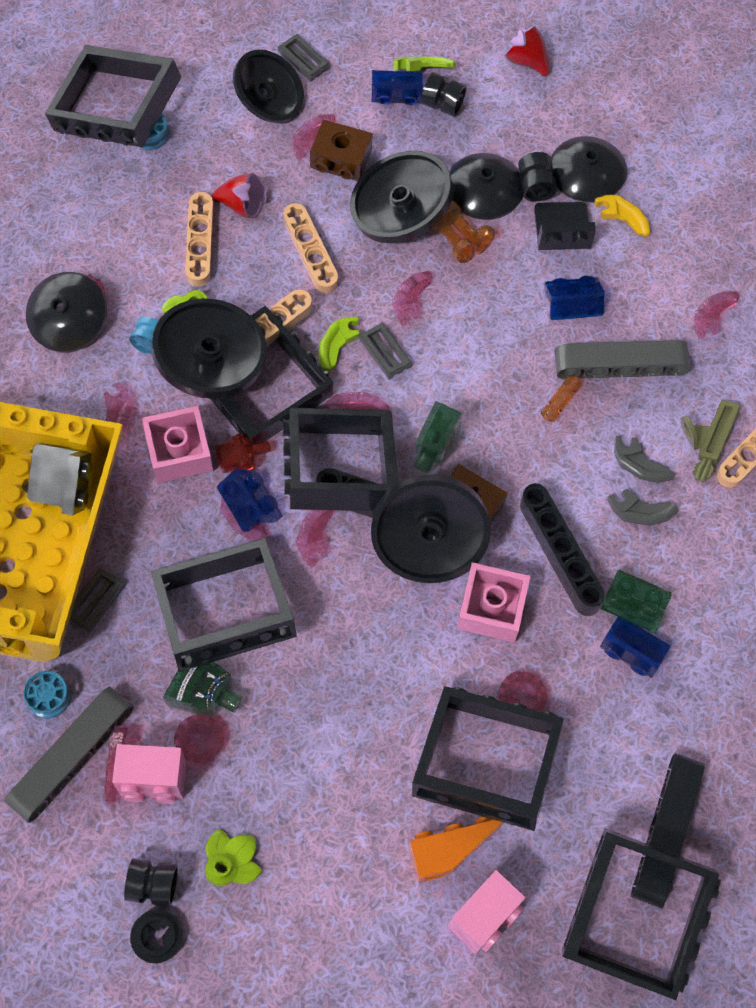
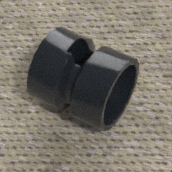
[421,72,467,117]
[518,152,557,202]
[124,858,178,907]

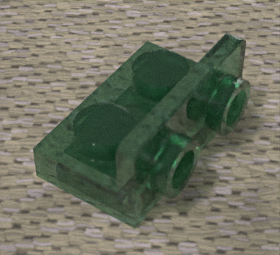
[601,570,672,634]

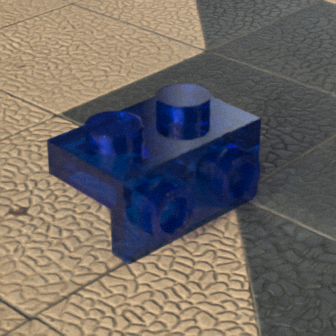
[371,70,423,105]
[544,276,605,320]
[217,469,283,532]
[600,615,671,678]

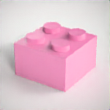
[142,406,213,483]
[457,562,530,643]
[112,744,187,804]
[447,870,526,955]

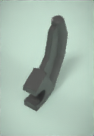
[614,436,674,483]
[607,489,679,526]

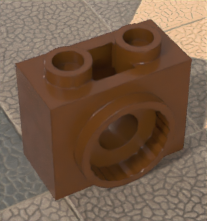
[310,119,373,181]

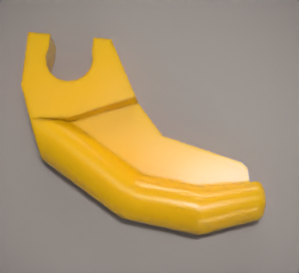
[594,195,651,237]

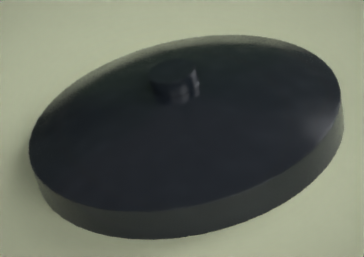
[350,151,454,243]
[152,298,267,399]
[371,475,491,583]

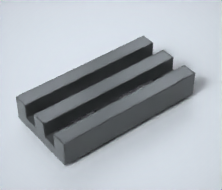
[278,34,330,82]
[359,323,412,380]
[70,568,125,633]

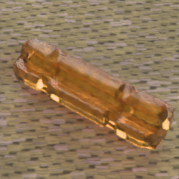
[541,375,582,422]

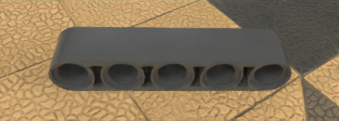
[554,340,691,379]
[5,686,134,823]

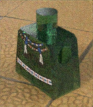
[413,401,462,473]
[163,654,242,719]

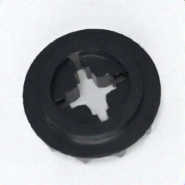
[130,910,183,964]

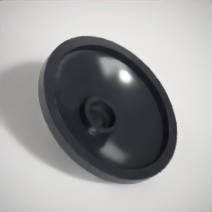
[233,49,304,123]
[551,136,627,202]
[449,153,523,220]
[26,272,107,353]

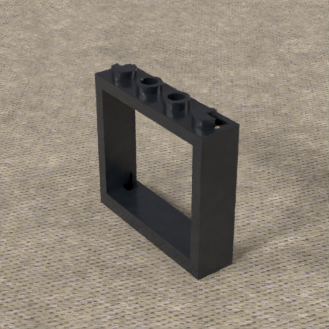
[45,45,181,148]
[210,306,334,450]
[283,408,399,511]
[151,538,297,672]
[412,686,564,831]
[562,828,721,1000]

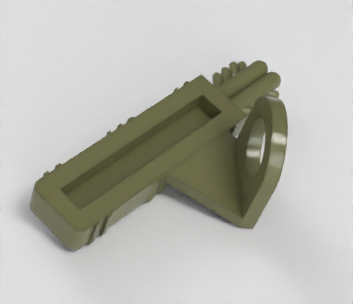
[681,400,739,482]

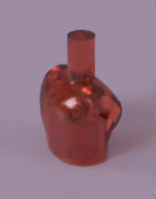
[215,434,271,473]

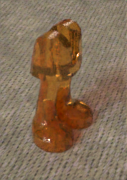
[431,201,496,263]

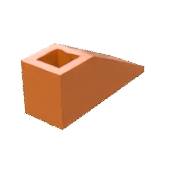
[409,817,503,883]

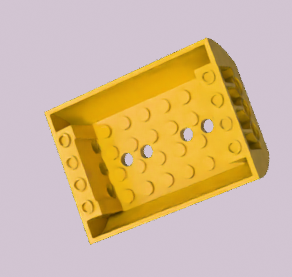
[0,402,123,662]

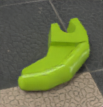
[394,57,456,72]
[318,316,359,372]

